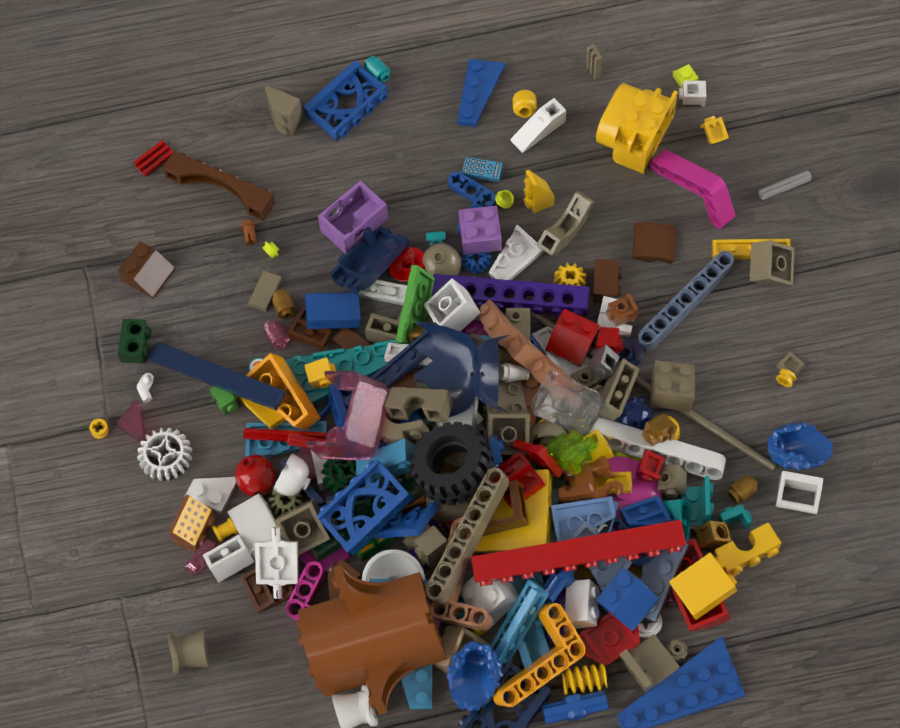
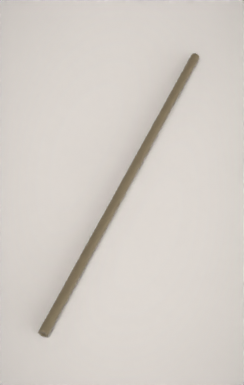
[508,295,777,471]

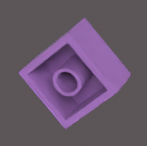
[458,206,502,255]

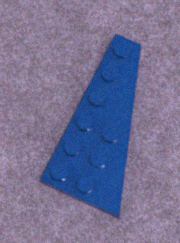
[617,636,745,728]

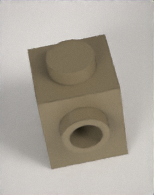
[658,464,687,498]

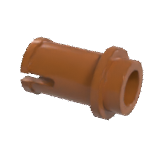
[241,219,258,245]

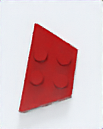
[570,613,641,668]

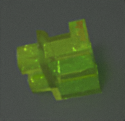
[546,430,596,476]

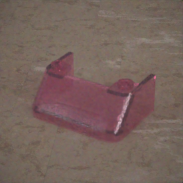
[306,371,390,460]

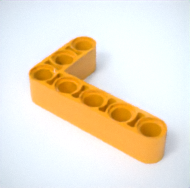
[493,603,585,707]

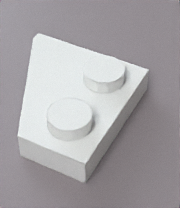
[185,477,237,514]

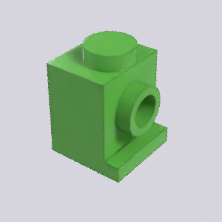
[209,386,239,415]

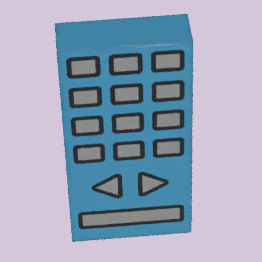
[462,157,503,182]

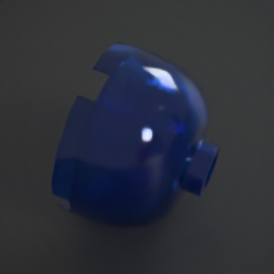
[614,397,654,429]

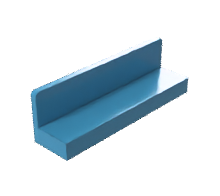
[506,608,555,672]

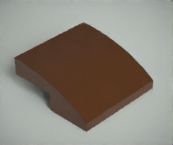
[633,222,676,264]
[240,567,295,613]

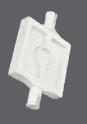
[255,527,299,599]

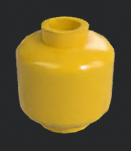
[512,90,537,118]

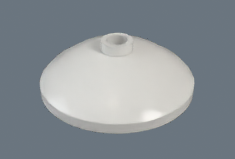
[362,549,425,582]

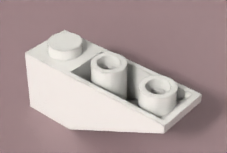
[511,98,566,153]

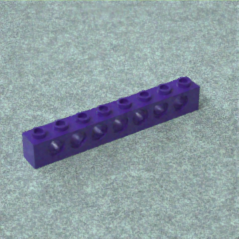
[431,274,590,317]

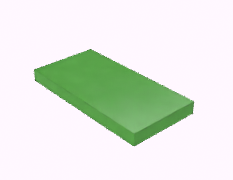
[396,265,435,344]

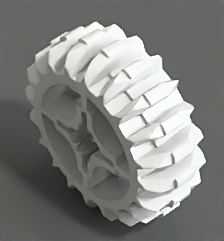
[137,428,192,481]

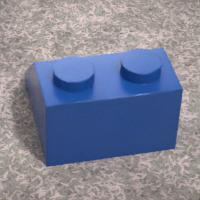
[596,567,659,632]

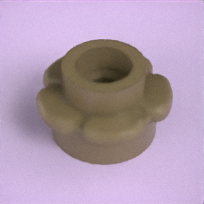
[667,640,687,660]

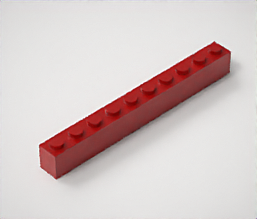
[470,520,686,587]

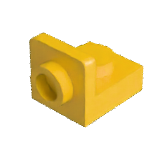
[700,116,729,145]

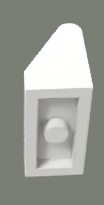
[776,471,823,515]

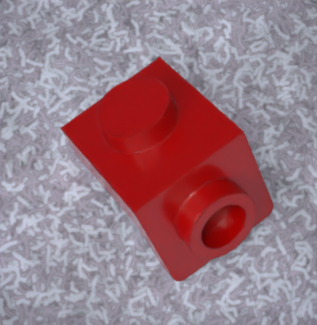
[636,450,665,483]

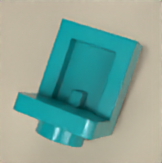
[718,504,752,530]

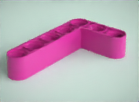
[649,149,735,229]
[285,561,326,620]

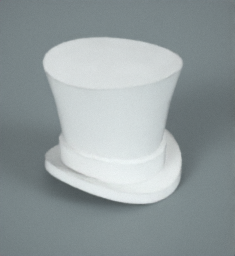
[332,684,378,728]

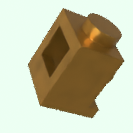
[642,413,677,446]

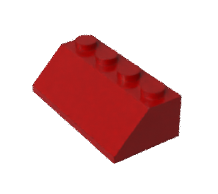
[671,539,731,632]

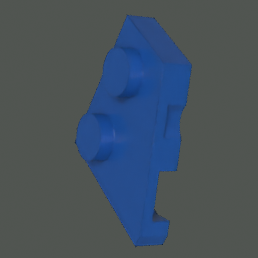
[620,495,671,529]

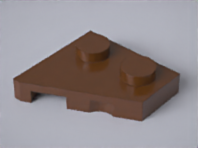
[287,304,332,350]

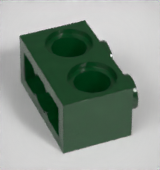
[118,319,151,364]

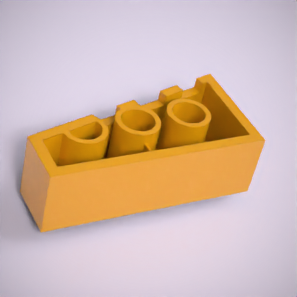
[245,353,321,431]

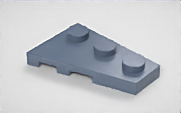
[571,520,632,592]

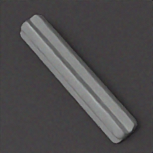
[758,170,812,200]

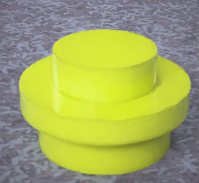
[495,190,514,209]
[262,241,280,259]

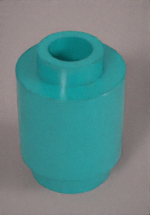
[364,56,391,83]

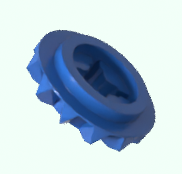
[461,252,492,274]

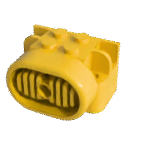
[596,83,678,174]

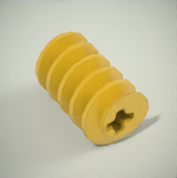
[562,664,607,695]

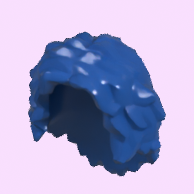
[767,421,833,471]
[446,641,503,712]

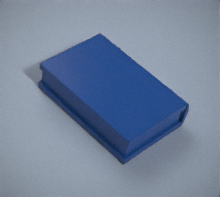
[305,292,361,329]

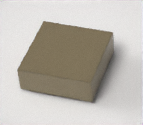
[776,352,805,376]

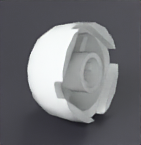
[273,454,311,496]

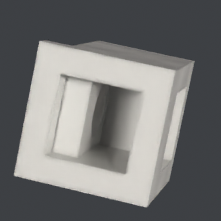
[679,81,706,107]

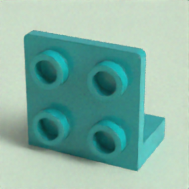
[681,476,714,527]

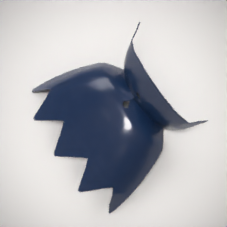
[414,322,510,424]

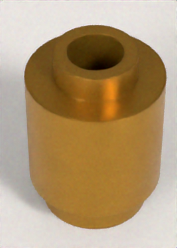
[272,289,296,319]
[727,475,758,504]

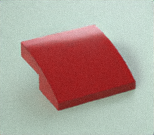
[494,451,546,510]

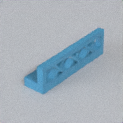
[490,579,549,665]

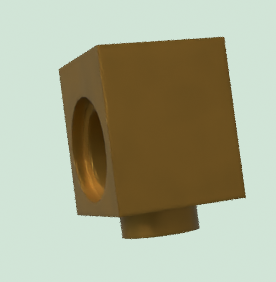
[695,521,731,549]

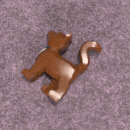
[559,456,623,502]

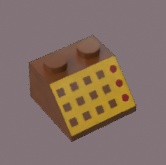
[169,494,215,553]

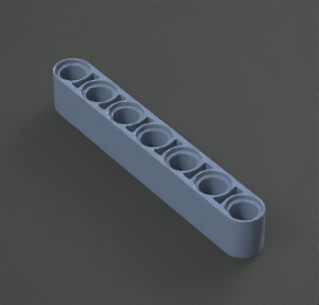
[638,251,734,352]

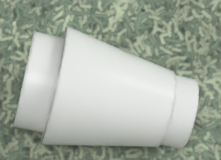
[499,363,530,383]

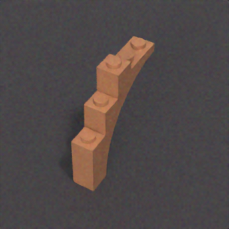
[478,300,582,404]

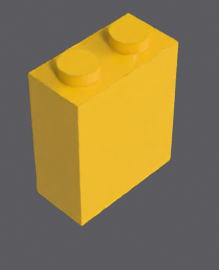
[669,552,737,620]

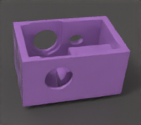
[318,181,388,255]

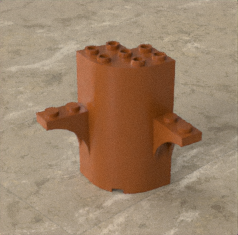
[296,565,447,715]

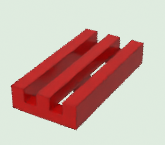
[133,140,173,177]

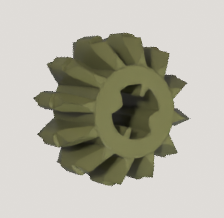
[269,491,303,517]

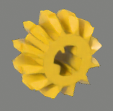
[554,262,587,286]

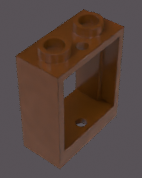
[468,480,529,536]

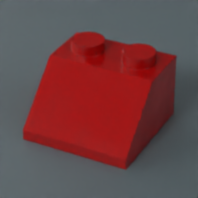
[545,309,600,367]

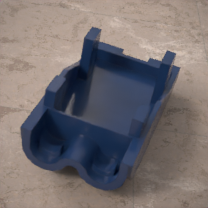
[329,226,410,294]

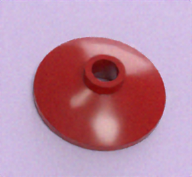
[389,247,425,282]

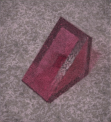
[117,400,146,443]

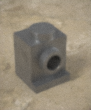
[589,345,619,379]

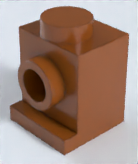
[606,293,638,326]

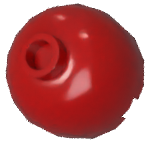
[234,454,276,496]

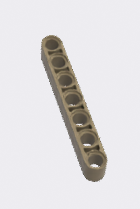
[425,467,509,604]

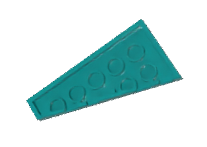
[285,340,399,405]

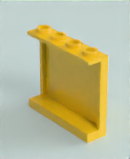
[473,469,552,556]

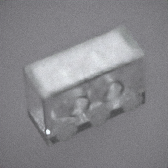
[530,370,606,437]

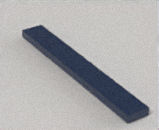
[147,342,287,411]

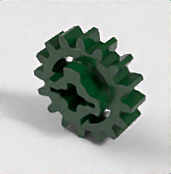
[321,453,356,494]

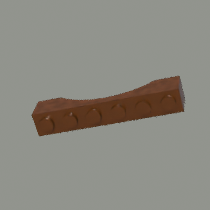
[163,151,275,221]

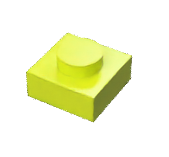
[673,64,699,88]

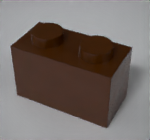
[593,259,622,303]

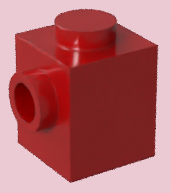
[596,327,623,359]

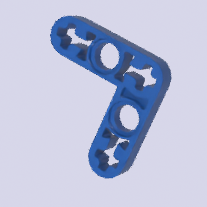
[448,172,496,236]

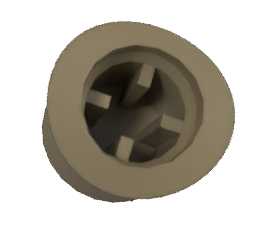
[167,629,210,675]

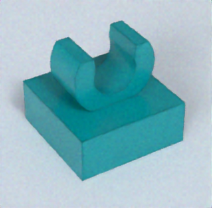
[426,231,446,247]

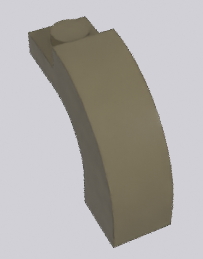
[537,191,594,256]
[365,399,429,445]

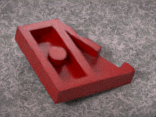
[511,439,563,478]

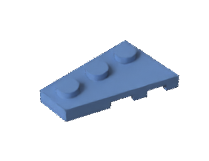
[550,496,616,542]

